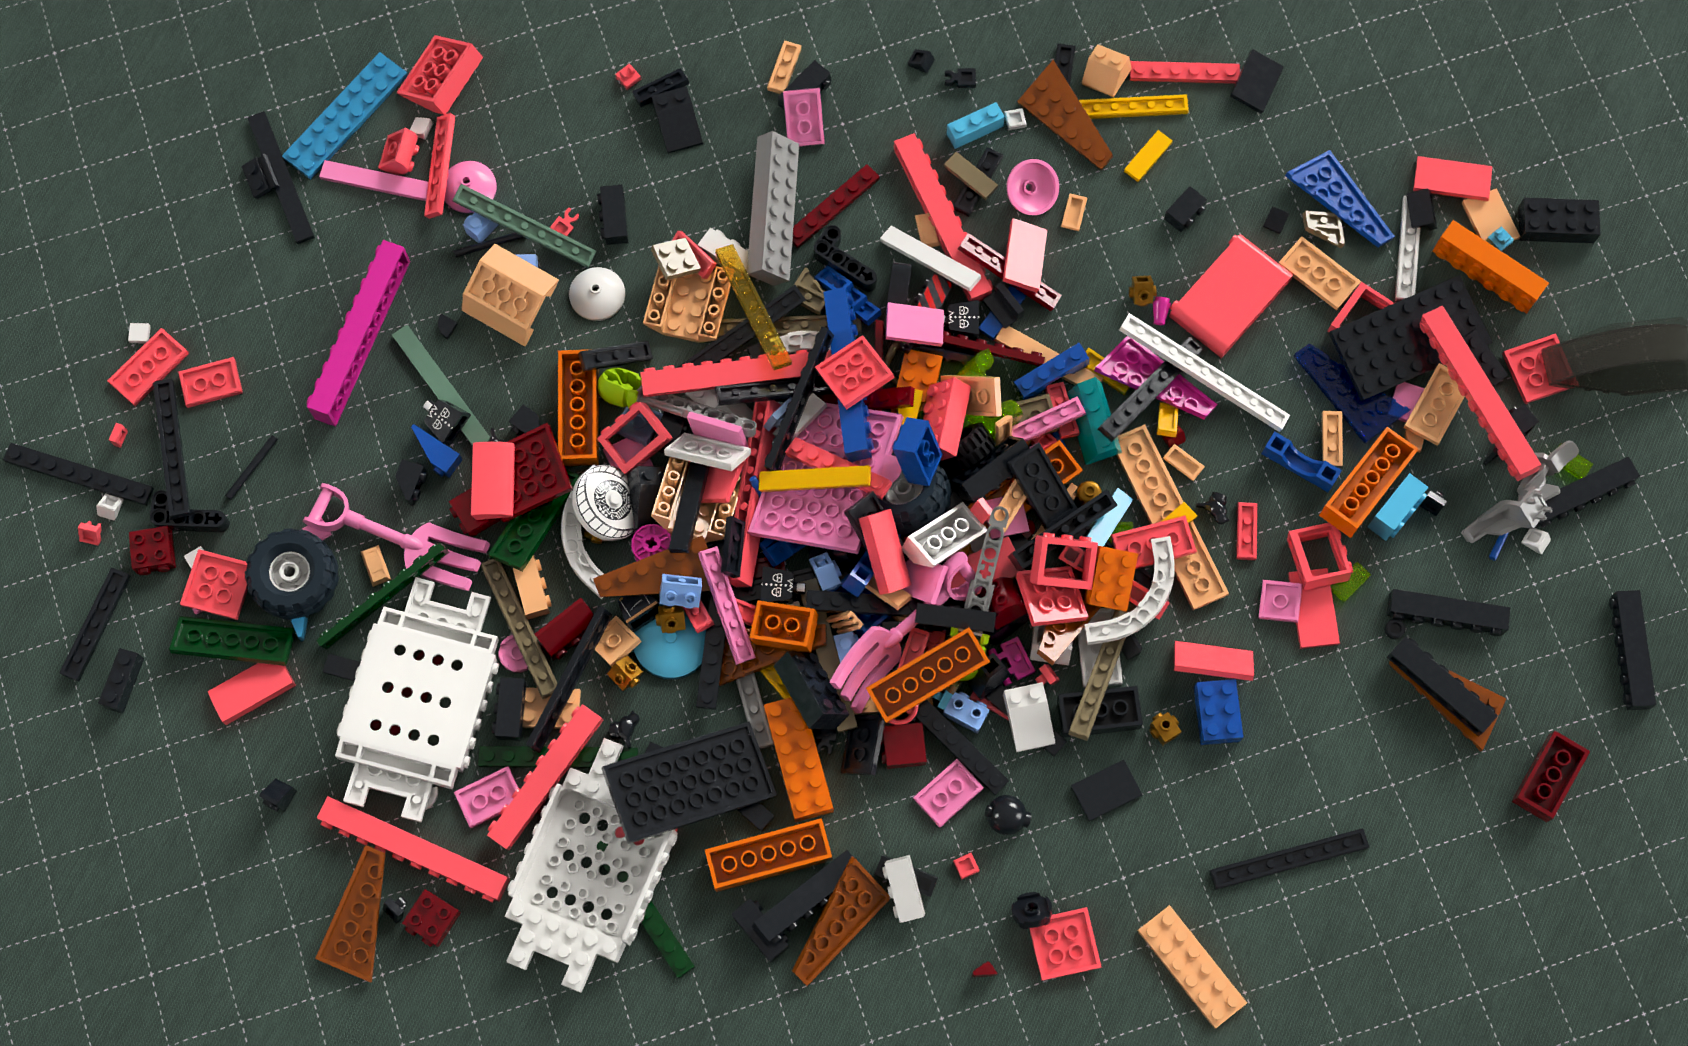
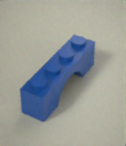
[1014,343,1090,400]
[1262,431,1342,492]
[842,534,901,597]

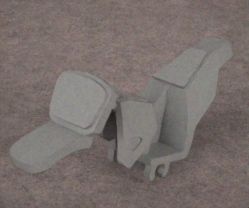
[1461,441,1579,543]

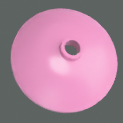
[1007,159,1059,215]
[445,161,497,213]

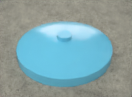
[634,604,706,679]

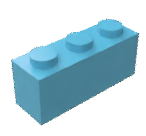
[947,102,1005,149]

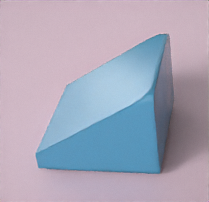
[291,617,308,641]

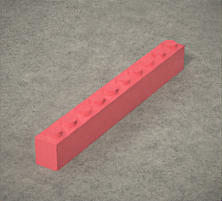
[894,133,993,302]
[1419,305,1542,481]
[640,350,832,398]
[727,400,781,587]
[317,796,510,903]

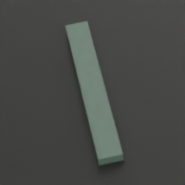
[453,184,596,268]
[392,325,490,446]

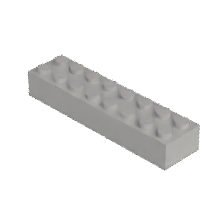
[747,131,799,286]

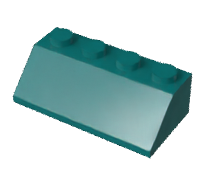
[1067,377,1122,465]

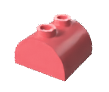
[378,128,419,175]

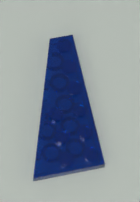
[1294,343,1411,443]

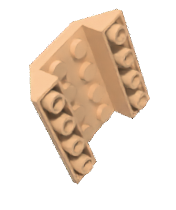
[462,244,559,346]
[643,266,735,343]
[651,457,742,543]

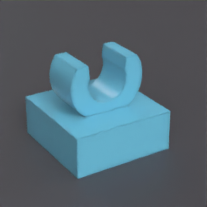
[1486,226,1514,251]
[932,690,953,710]

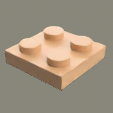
[595,616,642,667]

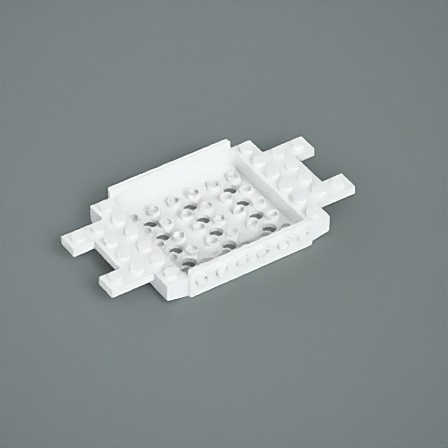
[335,577,499,823]
[505,738,678,993]

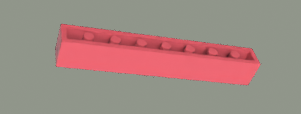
[487,704,604,850]

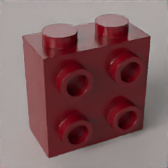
[449,488,501,537]
[129,526,176,575]
[881,723,927,769]
[402,889,461,947]

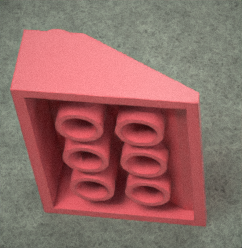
[396,35,483,115]

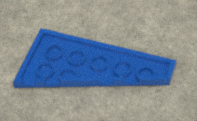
[1285,150,1395,247]

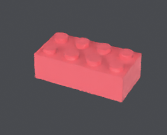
[923,377,971,461]

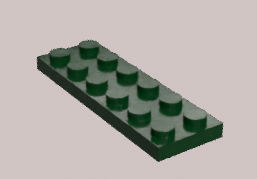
[488,470,580,572]
[169,616,296,666]

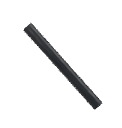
[454,232,524,258]
[225,435,278,500]

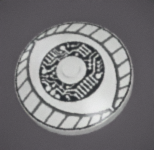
[572,465,637,541]

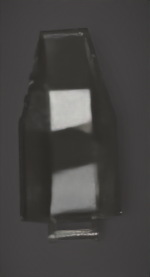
[1541,317,1688,396]

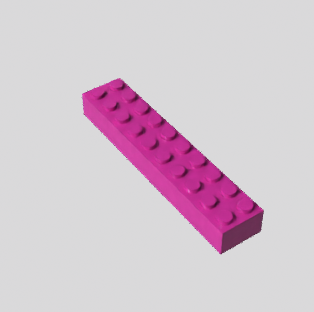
[307,240,411,427]

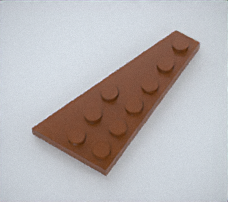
[1017,60,1113,170]
[593,535,711,597]
[1037,563,1101,666]
[719,624,827,686]
[1389,661,1506,751]
[315,845,385,982]
[792,856,891,986]

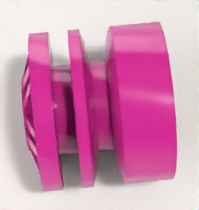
[631,524,671,561]

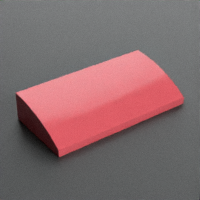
[471,442,515,520]
[859,509,912,595]
[208,663,296,725]

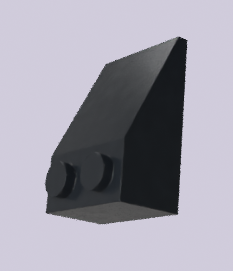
[651,86,703,154]
[1483,404,1539,466]
[627,466,666,529]

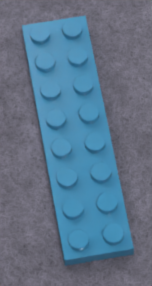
[282,52,408,180]

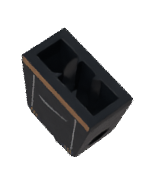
[618,594,660,633]

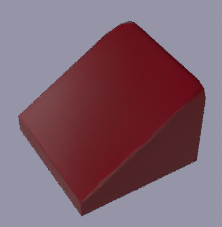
[1161,425,1186,448]
[972,961,998,977]

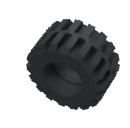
[949,422,996,470]

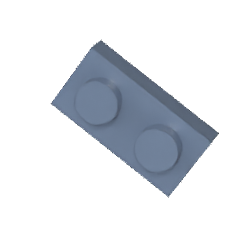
[763,397,792,431]

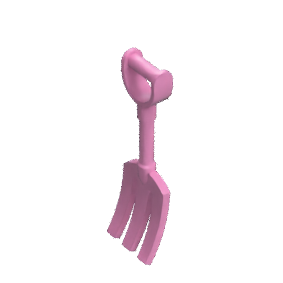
[303,483,490,591]
[830,552,983,713]

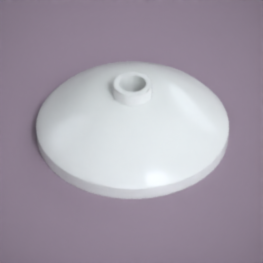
[569,267,625,321]

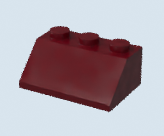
[534,598,594,661]

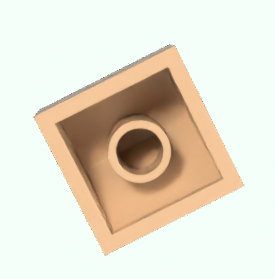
[1082,44,1131,97]

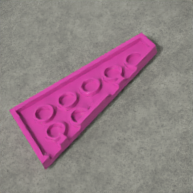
[1094,336,1217,420]

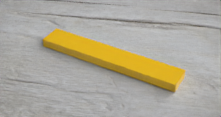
[1079,94,1189,119]
[759,465,871,492]

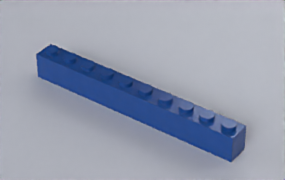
[823,287,874,462]

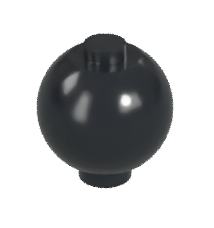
[985,795,1031,835]

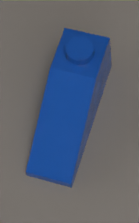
[411,424,462,478]

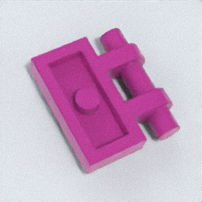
[988,637,1035,686]

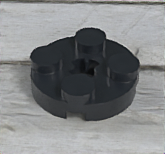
[1011,892,1053,929]

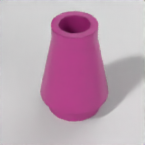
[1153,297,1171,325]

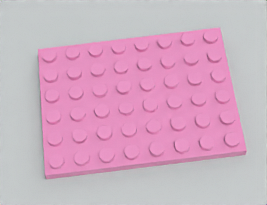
[748,403,903,554]

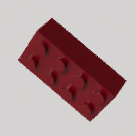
[1511,731,1590,822]

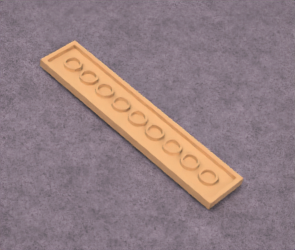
[1117,425,1229,610]

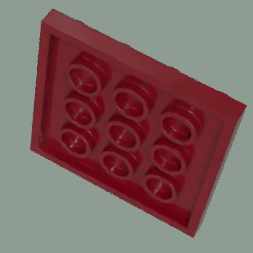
[501,423,573,523]

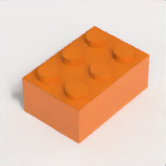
[1084,546,1138,612]
[749,600,819,653]

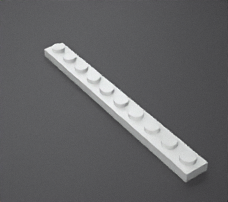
[1119,313,1290,432]

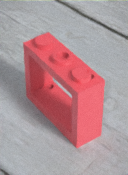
[1328,282,1394,332]
[597,402,673,475]
[1287,523,1353,590]
[1030,532,1098,590]

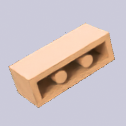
[512,555,552,619]

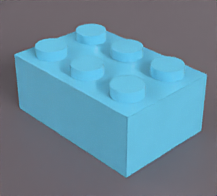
[1368,473,1428,541]

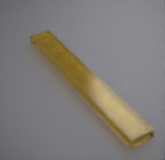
[715,244,792,370]

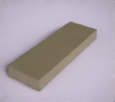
[944,152,998,200]

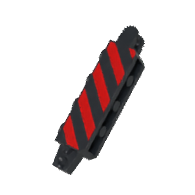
[898,273,952,354]

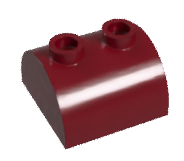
[980,577,1027,630]

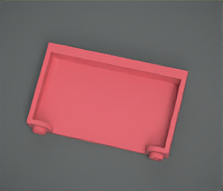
[1169,234,1294,359]

